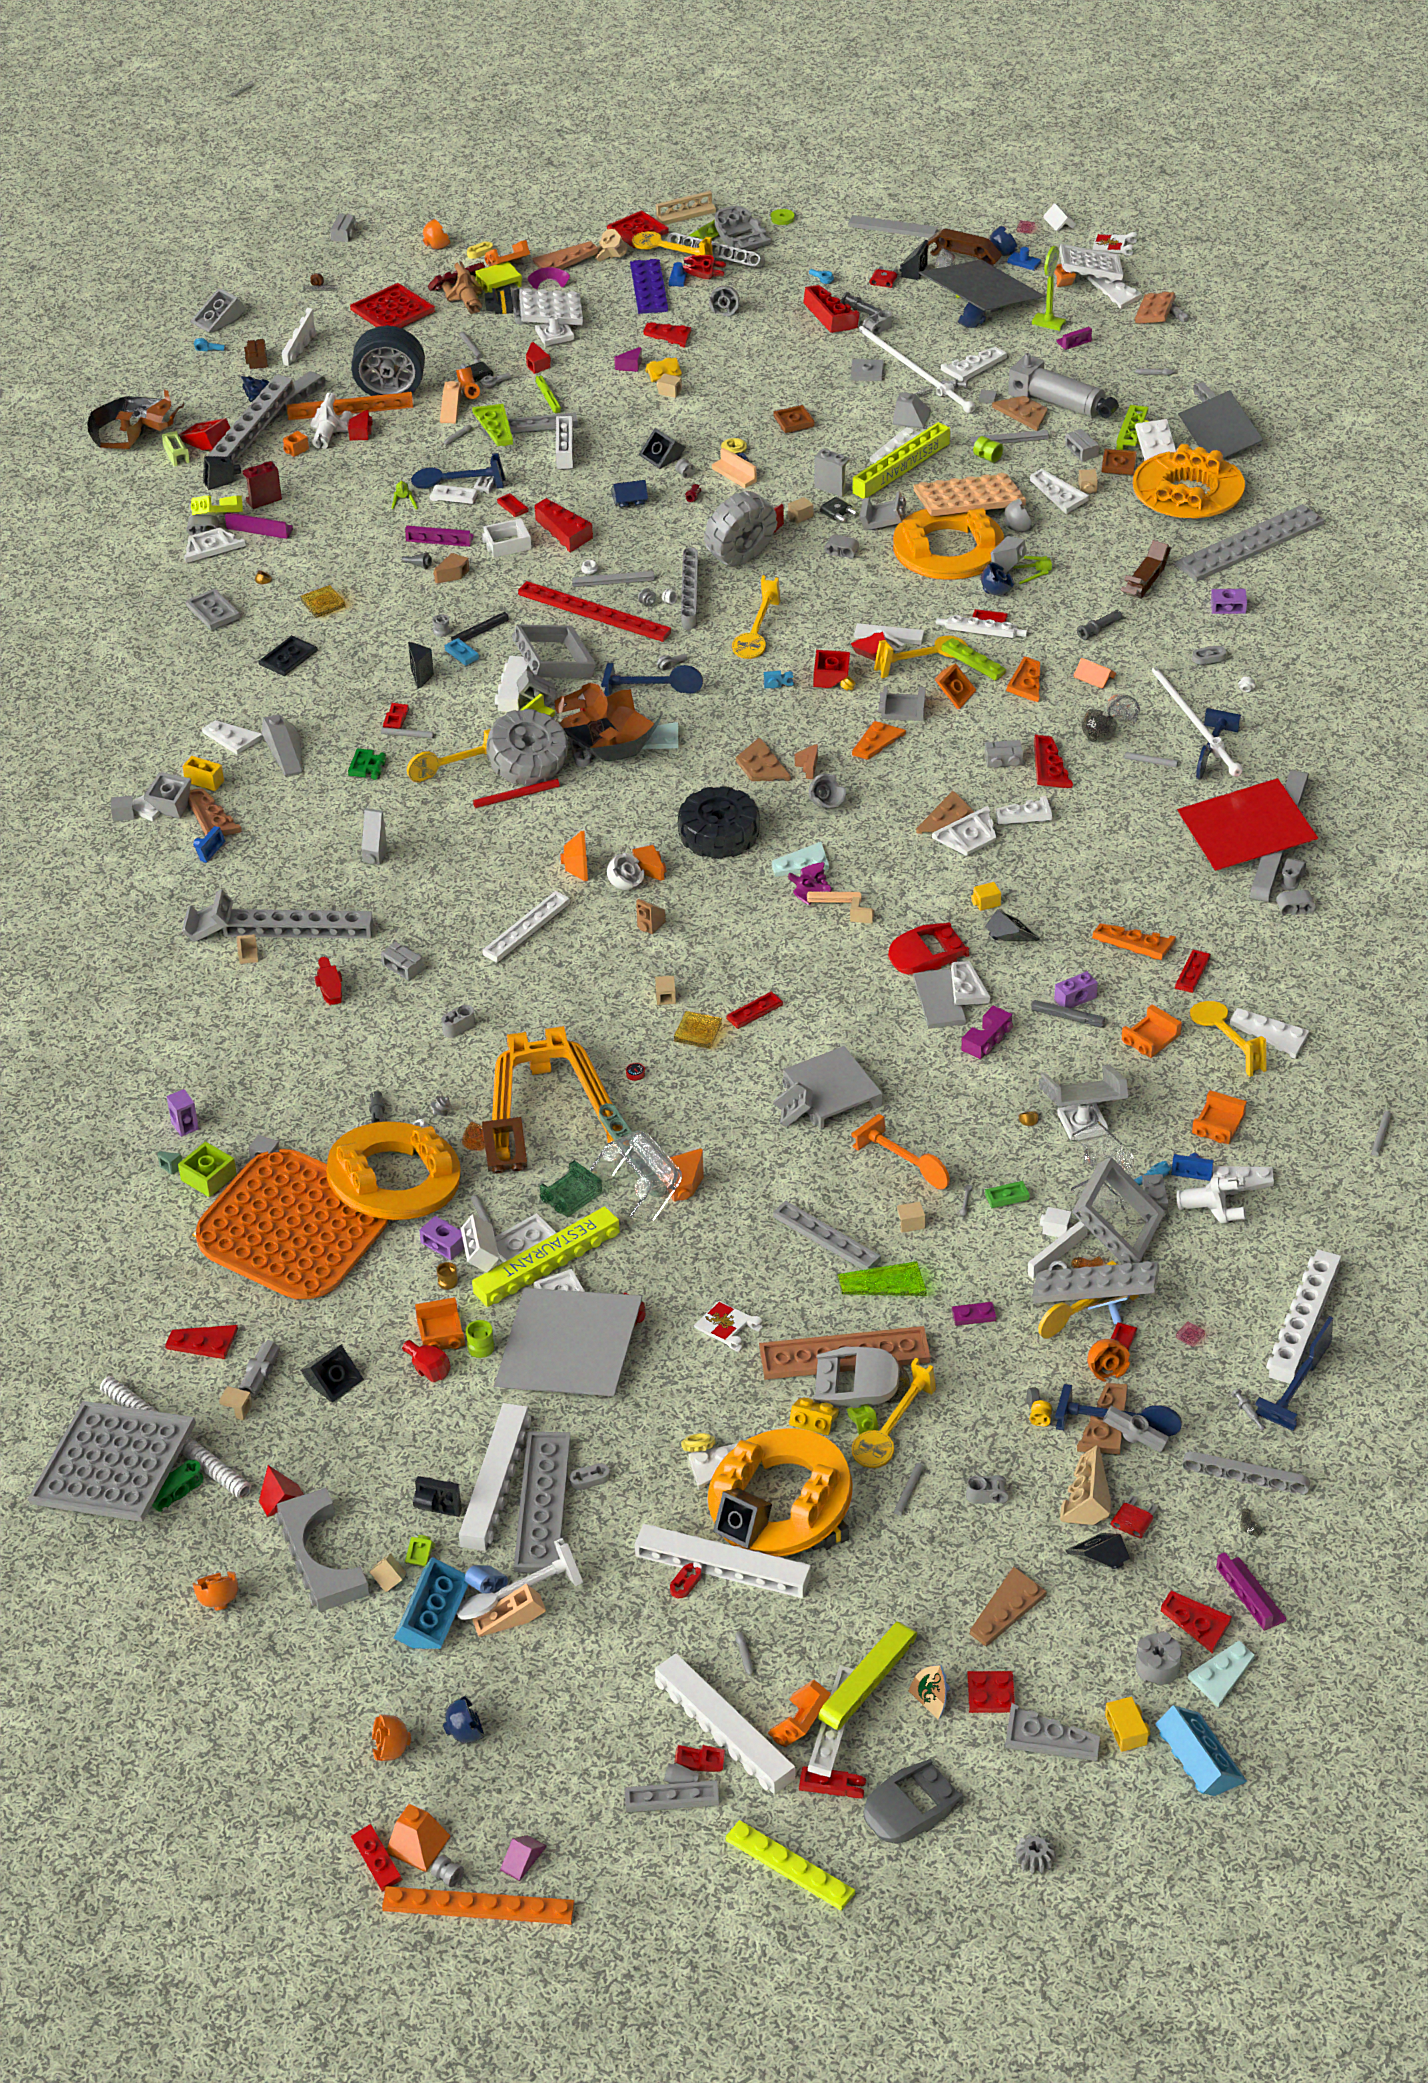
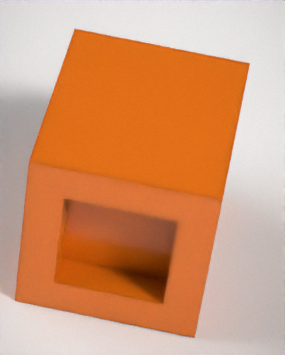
[283,431,309,457]

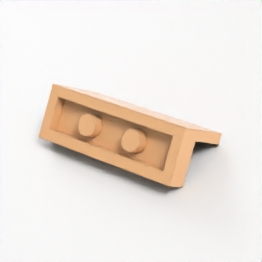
[712,448,757,488]

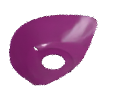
[527,267,570,290]

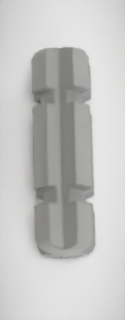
[1169,304,1189,323]

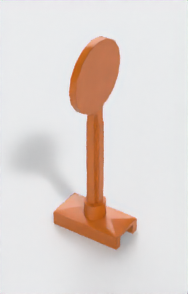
[851,1114,950,1190]

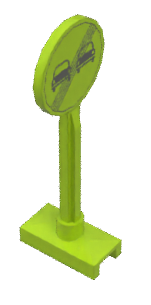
[1032,245,1066,331]

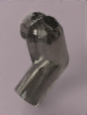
[1240,1509,1263,1537]

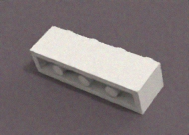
[556,416,573,469]
[495,656,531,712]

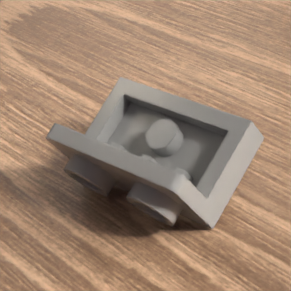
[773,1082,813,1126]

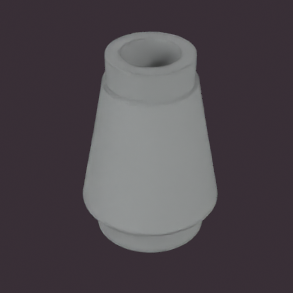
[664,1762,699,1784]

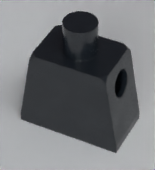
[203,456,241,490]

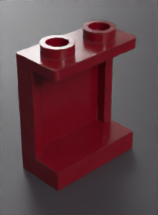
[242,461,282,509]

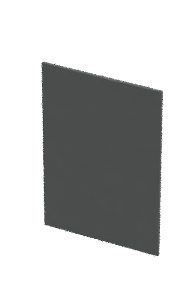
[1178,390,1263,459]

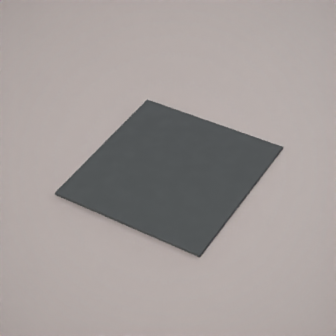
[919,259,1045,311]

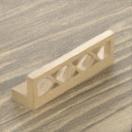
[656,191,716,225]

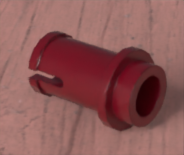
[685,484,701,502]

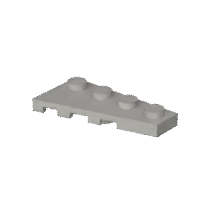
[1005,1703,1100,1761]

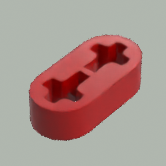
[670,1563,701,1599]

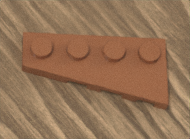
[532,241,599,270]
[188,788,242,836]

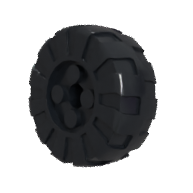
[678,786,760,859]

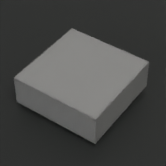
[979,389,997,404]

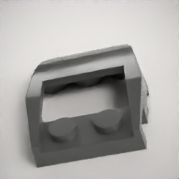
[863,1759,964,1844]

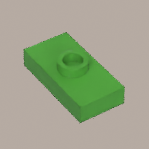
[985,1181,1030,1209]

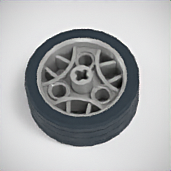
[351,326,425,396]

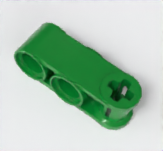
[152,1460,204,1512]

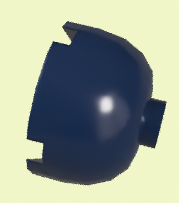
[989,226,1018,256]
[958,302,987,328]
[981,562,1014,596]
[443,1695,484,1743]

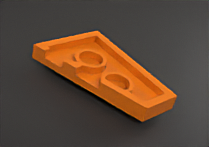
[1006,656,1040,702]
[852,721,906,760]

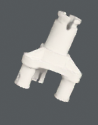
[310,393,353,449]
[1177,1176,1246,1224]

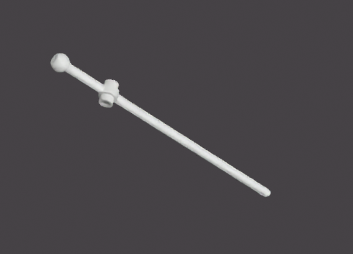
[859,326,975,413]
[1152,667,1243,777]

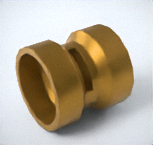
[436,1262,458,1290]

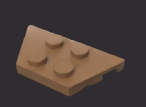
[992,396,1047,431]
[736,738,791,781]
[916,791,974,834]

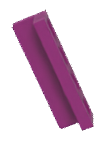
[225,512,293,539]
[405,525,474,547]
[1216,1552,1286,1631]

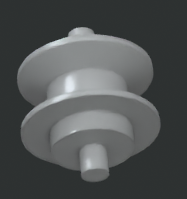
[638,588,656,607]
[430,1095,452,1116]

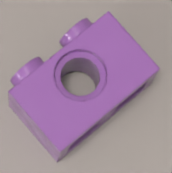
[1210,589,1247,614]
[1054,971,1098,1008]
[167,1089,199,1137]
[419,1216,465,1260]

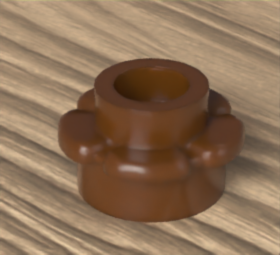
[310,273,324,288]

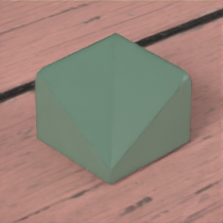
[157,1151,182,1175]

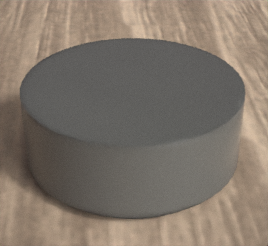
[1026,1387,1040,1409]

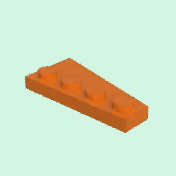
[1092,923,1176,960]

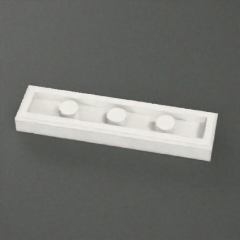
[854,623,924,645]
[1028,1221,1088,1279]

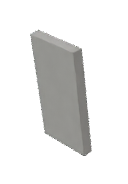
[913,969,966,1029]

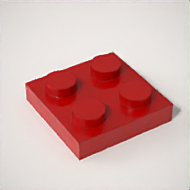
[967,1671,1015,1713]

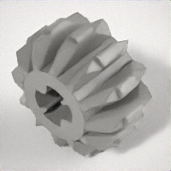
[1015,1833,1056,1874]

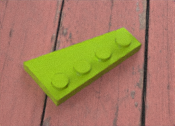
[472,403,513,446]

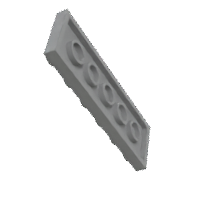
[1032,1261,1160,1303]

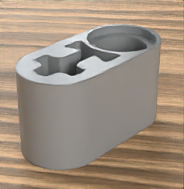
[187,515,219,535]
[824,534,859,559]
[1276,890,1315,916]
[441,1005,475,1038]

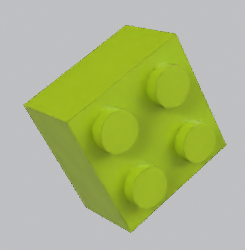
[178,1141,237,1198]

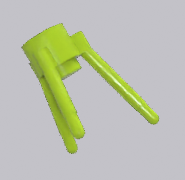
[391,481,418,509]
[1013,555,1052,584]

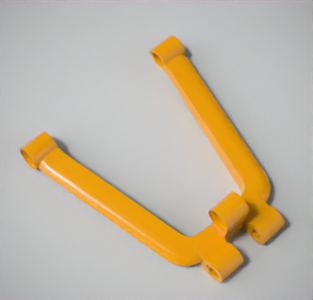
[492,1026,629,1161]

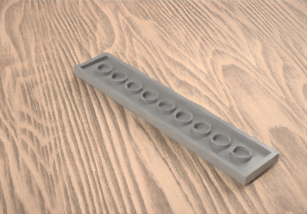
[1175,504,1324,582]

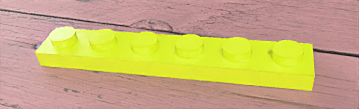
[726,1820,855,1911]

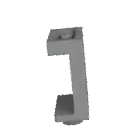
[814,449,850,497]
[859,491,906,530]
[878,686,926,721]
[182,889,234,942]

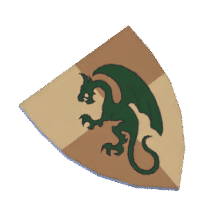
[1088,1295,1130,1324]
[908,1665,950,1720]

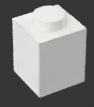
[1040,1207,1072,1237]

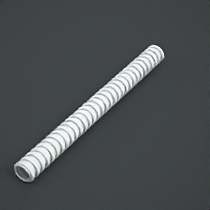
[100,1376,251,1499]

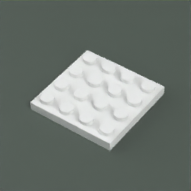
[1059,244,1123,281]
[519,288,583,325]

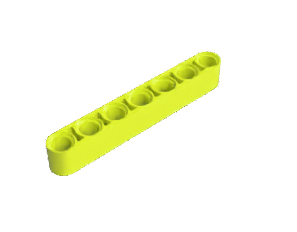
[818,1621,917,1731]

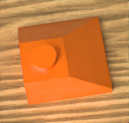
[934,663,976,709]
[561,831,588,881]
[664,1148,704,1202]
[386,1804,451,1872]

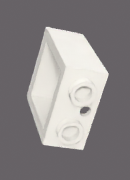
[482,518,531,558]

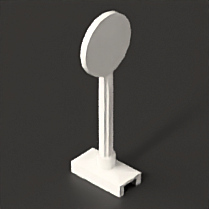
[456,1538,583,1619]

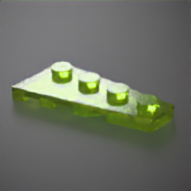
[837,1261,927,1296]

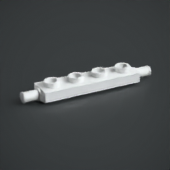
[936,615,1027,638]

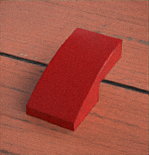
[383,703,409,729]
[675,1745,725,1772]

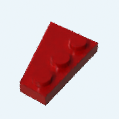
[165,1325,238,1359]
[1161,1590,1232,1654]

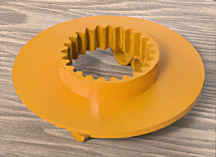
[1133,444,1245,518]

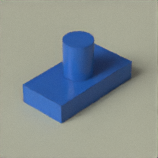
[1007,247,1041,271]
[669,262,687,287]
[193,826,226,863]
[1171,1153,1214,1181]

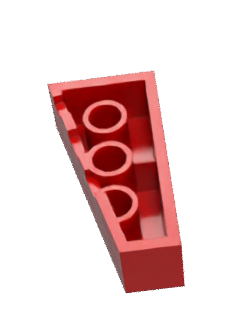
[803,285,860,333]
[534,498,593,553]

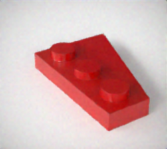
[643,322,691,348]

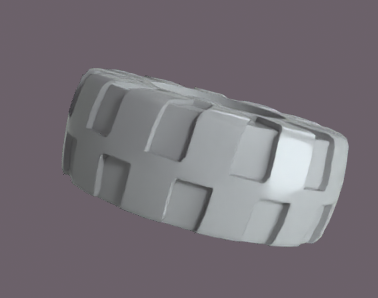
[704,491,777,566]
[486,709,568,786]

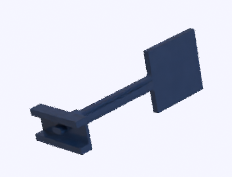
[1255,1316,1333,1431]

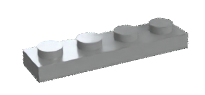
[624,1780,719,1812]

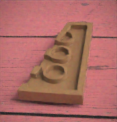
[1077,1383,1128,1454]
[970,1567,1047,1647]

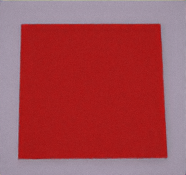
[1177,778,1318,871]

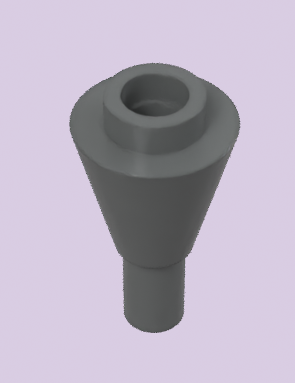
[401,553,432,569]

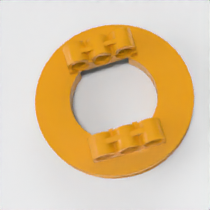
[893,508,1004,580]
[326,1122,461,1220]
[708,1428,853,1557]

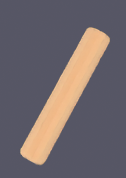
[807,892,862,903]

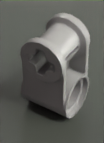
[863,310,892,335]
[1281,858,1306,891]
[966,1475,1009,1504]

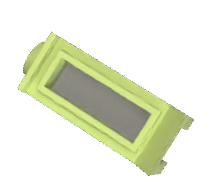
[162,431,190,467]

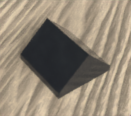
[408,642,434,689]

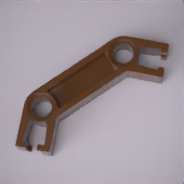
[928,228,1002,265]
[1120,540,1172,599]

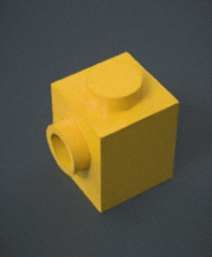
[971,882,1001,911]

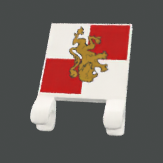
[1092,232,1137,256]
[694,1301,763,1352]

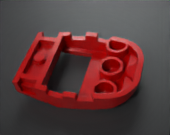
[888,922,969,975]

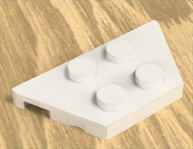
[184,528,246,563]
[932,806,996,856]

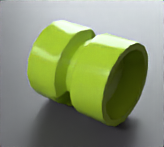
[973,436,1004,463]
[466,1320,494,1358]

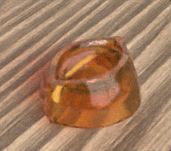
[462,1122,485,1151]

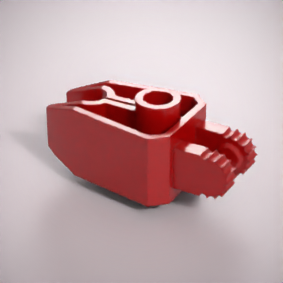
[683,255,726,280]
[314,956,343,1006]

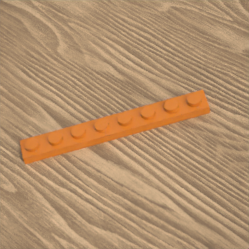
[287,392,413,420]
[382,1886,574,1925]

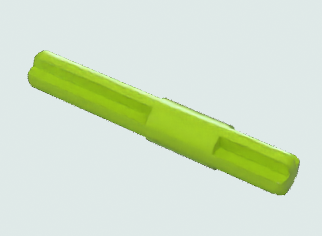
[535,375,561,414]

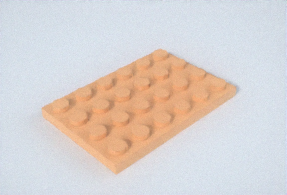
[914,473,1026,516]

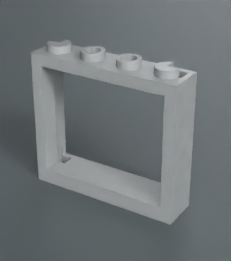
[512,624,596,678]
[1072,1157,1165,1264]

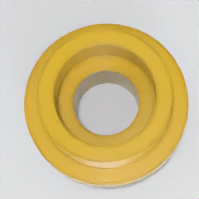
[840,676,856,691]

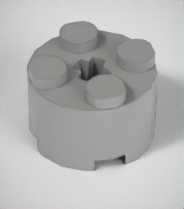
[1135,1631,1182,1685]

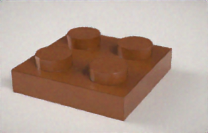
[773,405,814,433]
[1101,449,1137,475]

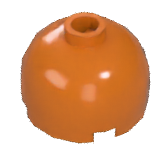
[422,219,451,249]
[1087,1339,1130,1382]
[193,1571,238,1611]
[372,1714,411,1761]

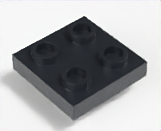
[413,1476,462,1517]

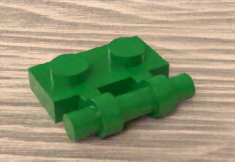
[348,748,386,780]

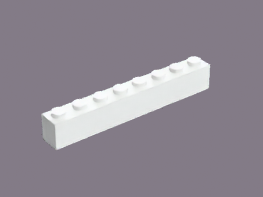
[459,1403,531,1551]
[635,1524,811,1598]
[655,1654,795,1795]

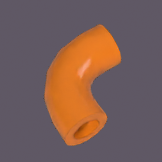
[456,367,480,399]

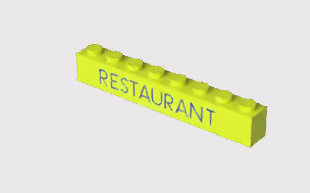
[853,422,950,499]
[472,1206,620,1307]

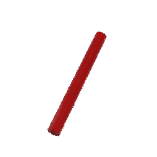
[473,779,560,808]

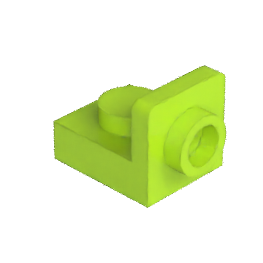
[847,1404,879,1435]
[405,1535,436,1567]

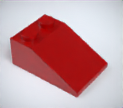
[178,418,231,451]

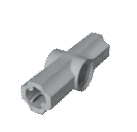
[239,1340,280,1398]
[1103,1405,1168,1453]

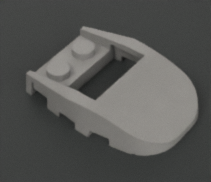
[715,206,771,251]
[813,1347,900,1408]

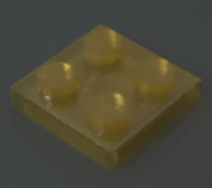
[300,585,346,618]
[674,1011,722,1049]

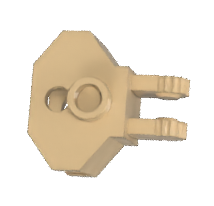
[593,229,628,262]

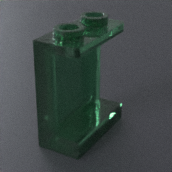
[539,1160,602,1218]

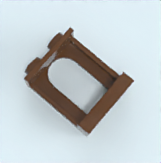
[482,1117,527,1174]

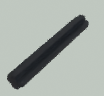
[451,612,509,642]

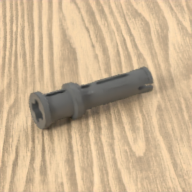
[841,292,881,316]
[1077,610,1122,640]

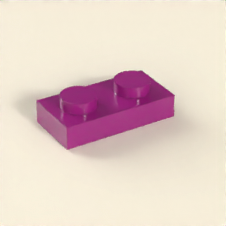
[951,1302,996,1326]

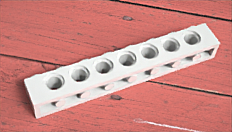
[1266,1249,1341,1383]

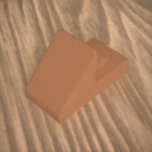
[795,744,818,779]

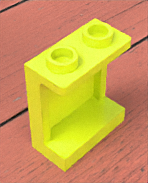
[476,261,523,293]
[191,495,243,515]

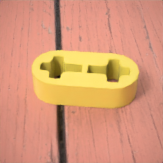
[467,242,493,259]

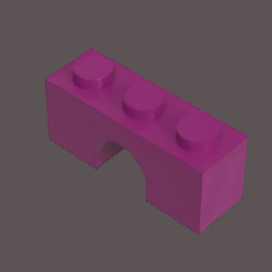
[961,1005,1013,1060]

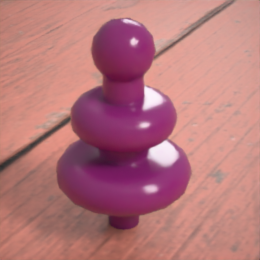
[815,869,828,885]

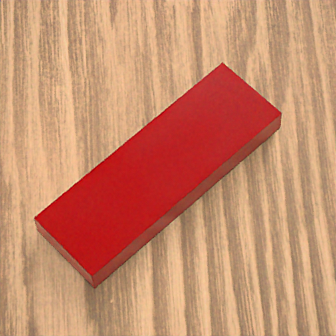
[1175,949,1211,993]
[726,991,783,1029]

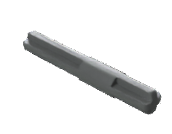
[1031,1000,1105,1028]

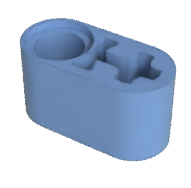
[465,1565,508,1593]

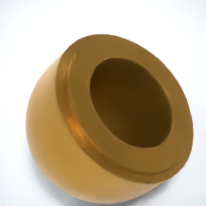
[255,570,272,584]
[1018,1111,1038,1126]

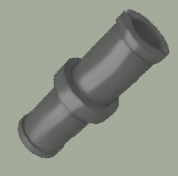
[369,1091,385,1123]

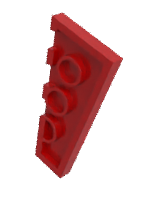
[1034,734,1073,788]

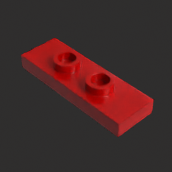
[351,1824,403,1892]

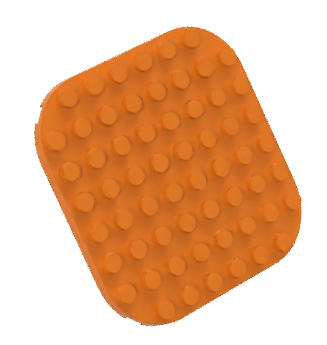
[196,1149,389,1299]

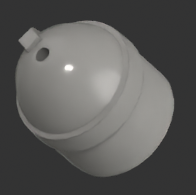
[809,774,846,808]

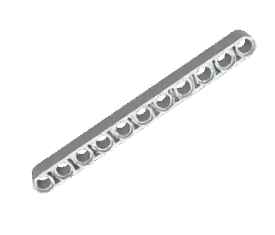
[1250,770,1309,902]

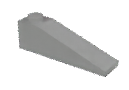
[262,715,302,777]

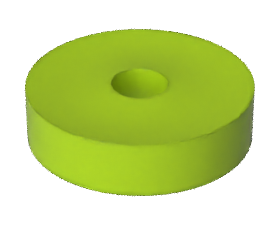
[771,209,794,225]

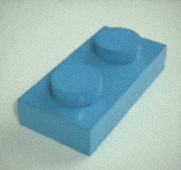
[444,638,479,666]

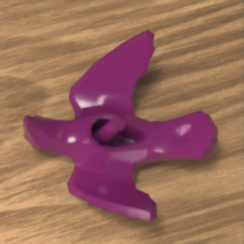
[788,862,832,905]

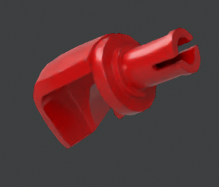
[402,1340,451,1382]

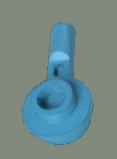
[809,268,834,284]
[194,338,225,351]
[1134,1161,1172,1186]

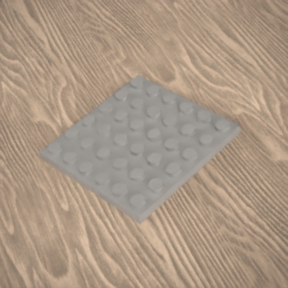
[28,1401,196,1522]

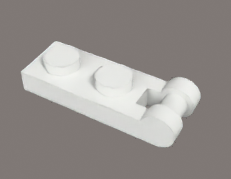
[429,485,477,504]

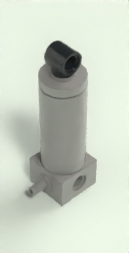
[1008,353,1119,418]

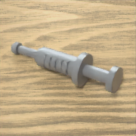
[932,379,968,389]
[1231,1389,1264,1430]

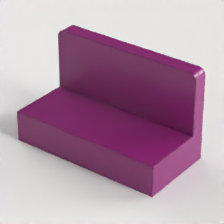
[1056,326,1092,350]

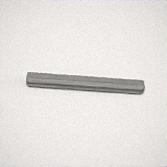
[970,430,1049,446]
[572,571,654,587]

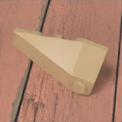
[1060,1445,1111,1525]

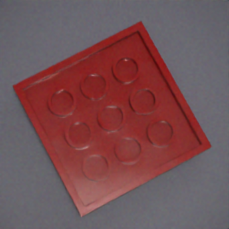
[350,283,435,328]

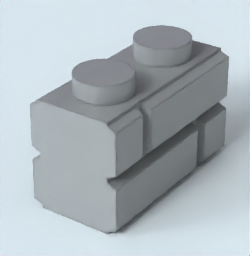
[330,213,358,242]
[1065,429,1100,462]
[516,670,557,707]
[985,740,1023,768]
[381,941,424,981]

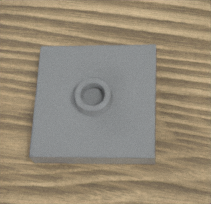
[851,359,883,381]

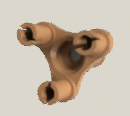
[442,261,483,314]

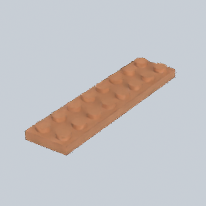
[759,1326,931,1380]

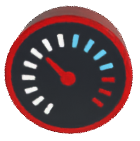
[626,1063,645,1081]

